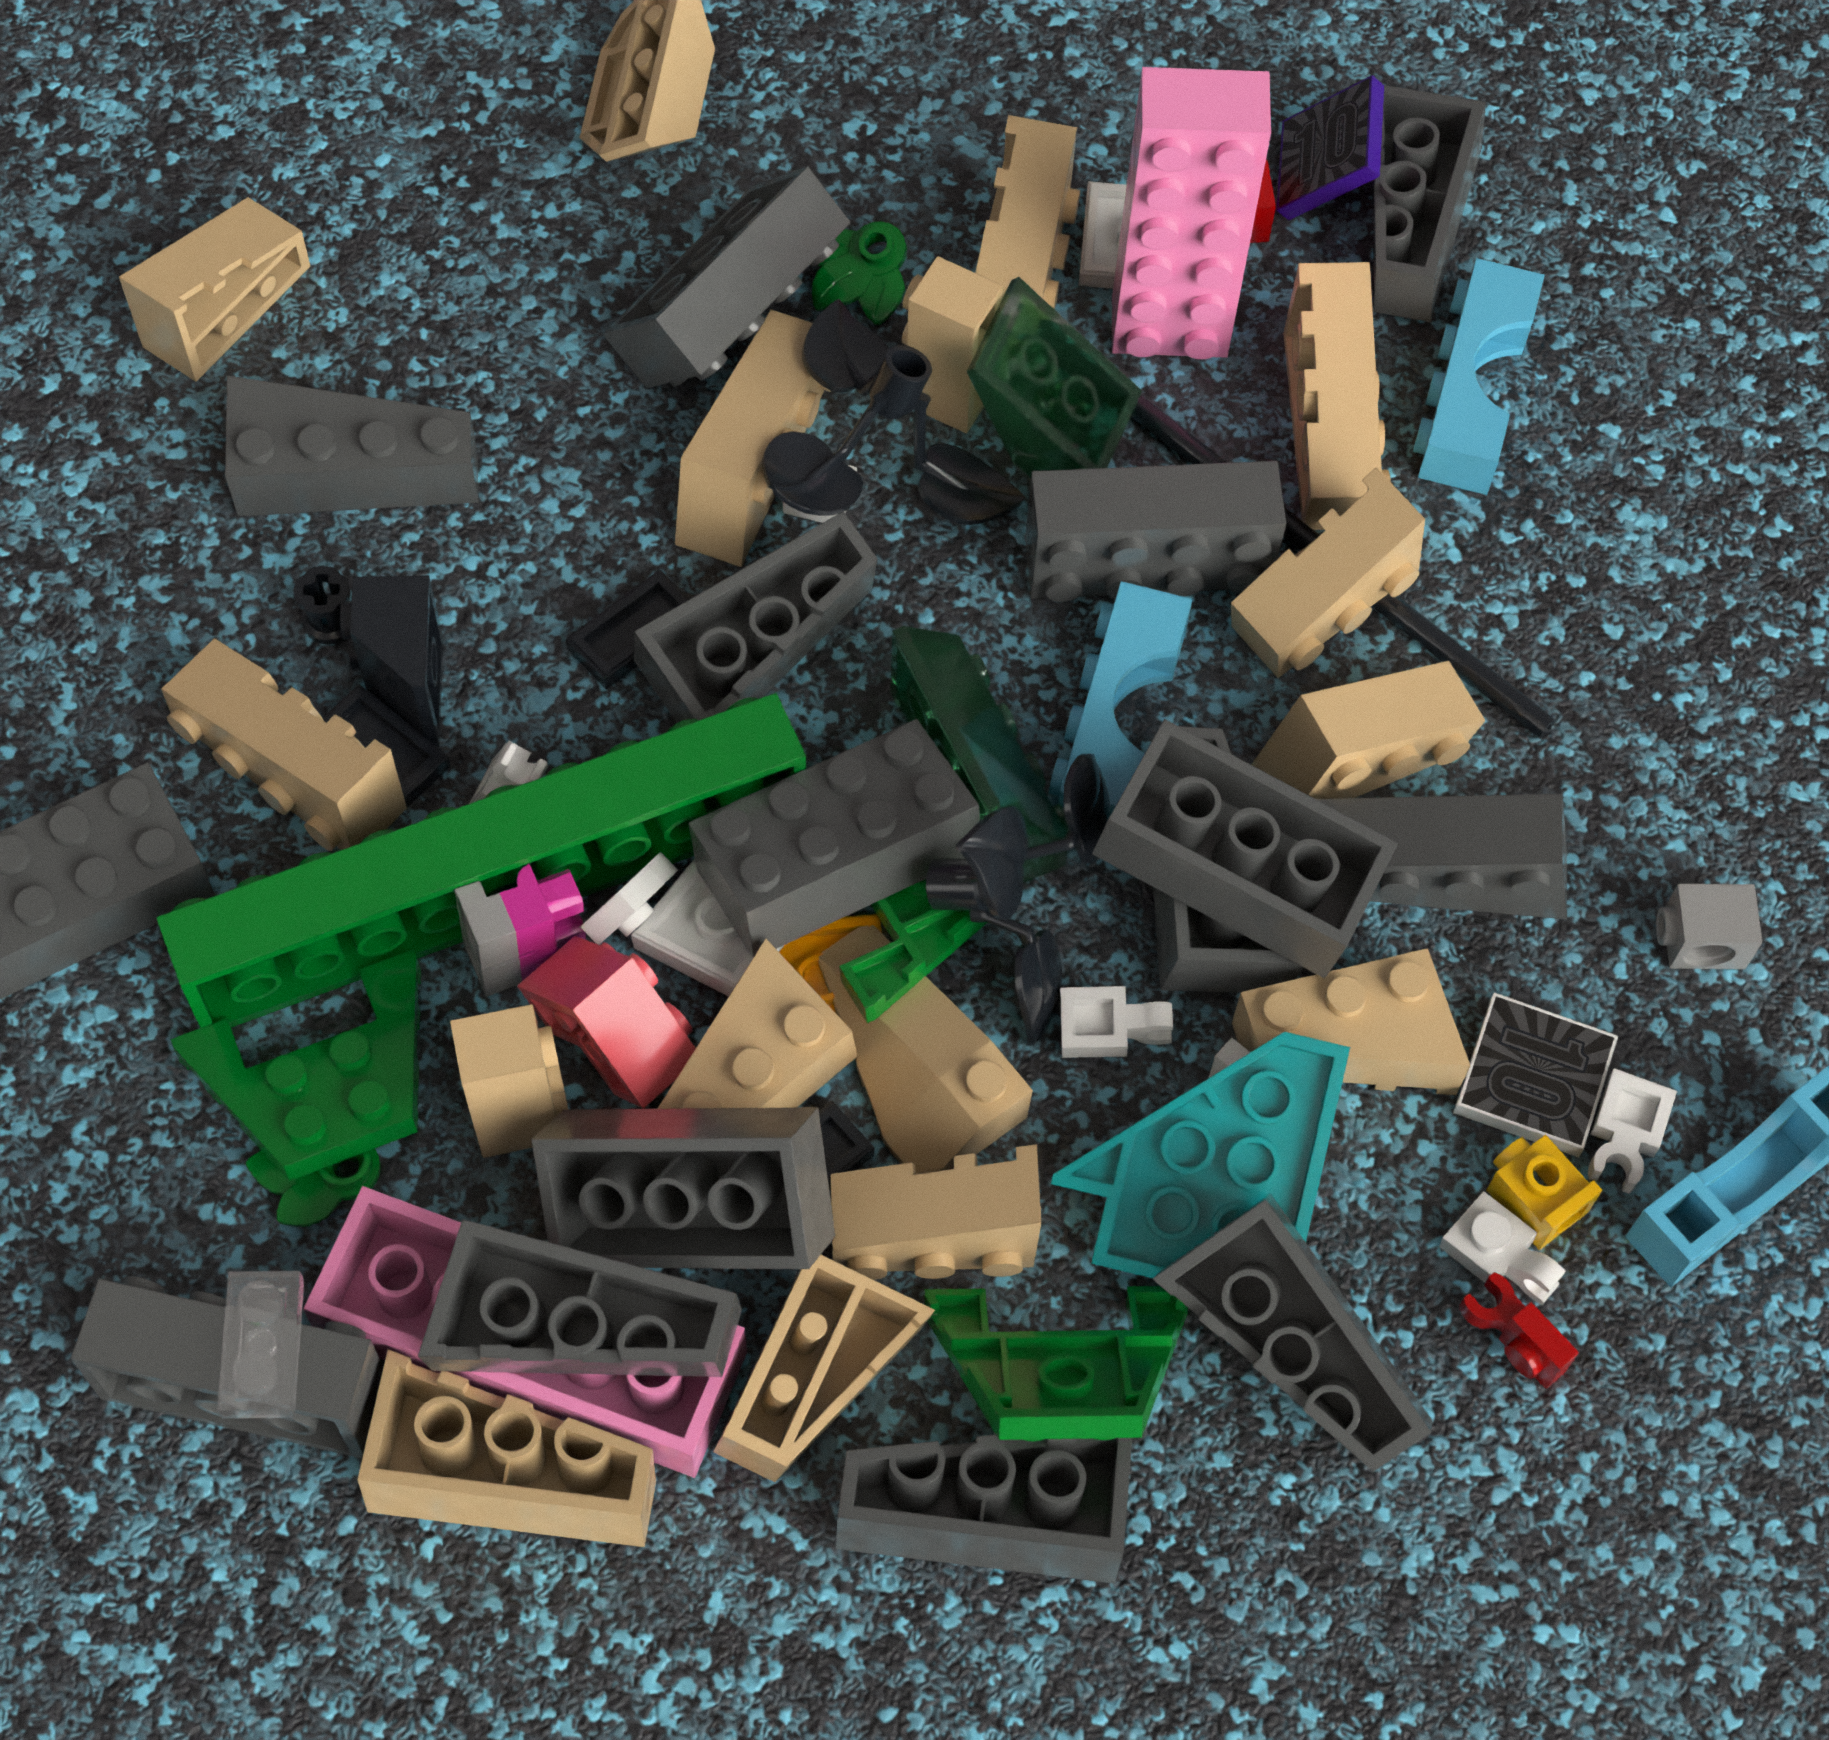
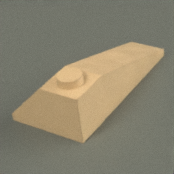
[819,925,1033,1173]

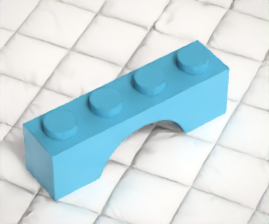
[1413,258,1545,495]
[1048,581,1193,822]
[1625,1065,1829,1288]

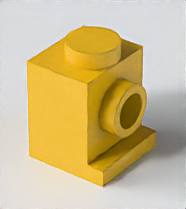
[1486,1134,1603,1250]

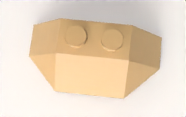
[579,0,715,162]

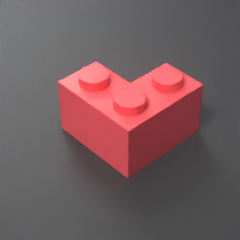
[517,936,696,1109]

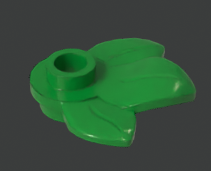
[812,221,907,326]
[246,1149,381,1227]

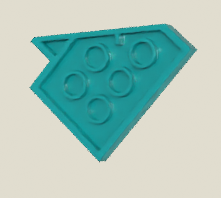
[1051,1032,1350,1278]

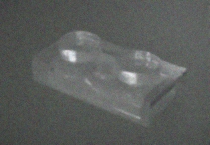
[217,1271,304,1419]

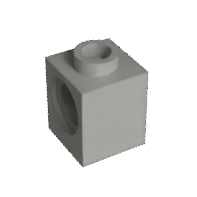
[1656,884,1762,969]

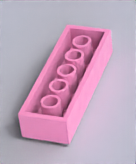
[1112,67,1271,359]
[303,1186,747,1478]

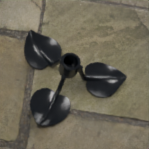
[762,299,1026,525]
[926,754,1111,1046]

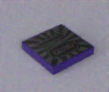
[1276,75,1384,220]

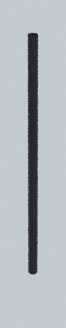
[1040,327,1556,739]

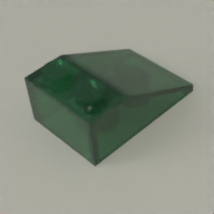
[967,277,1142,478]

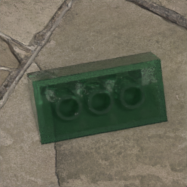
[890,626,1069,883]

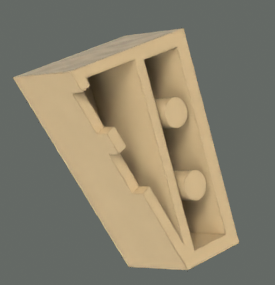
[902,256,1021,434]
[1232,948,1470,1095]

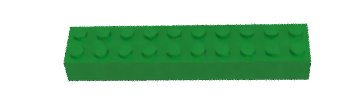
[156,693,806,1028]

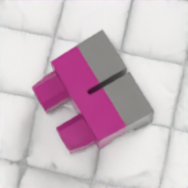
[455,864,586,997]

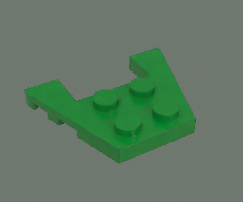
[839,879,987,1023]
[170,949,421,1181]
[924,1286,1188,1441]

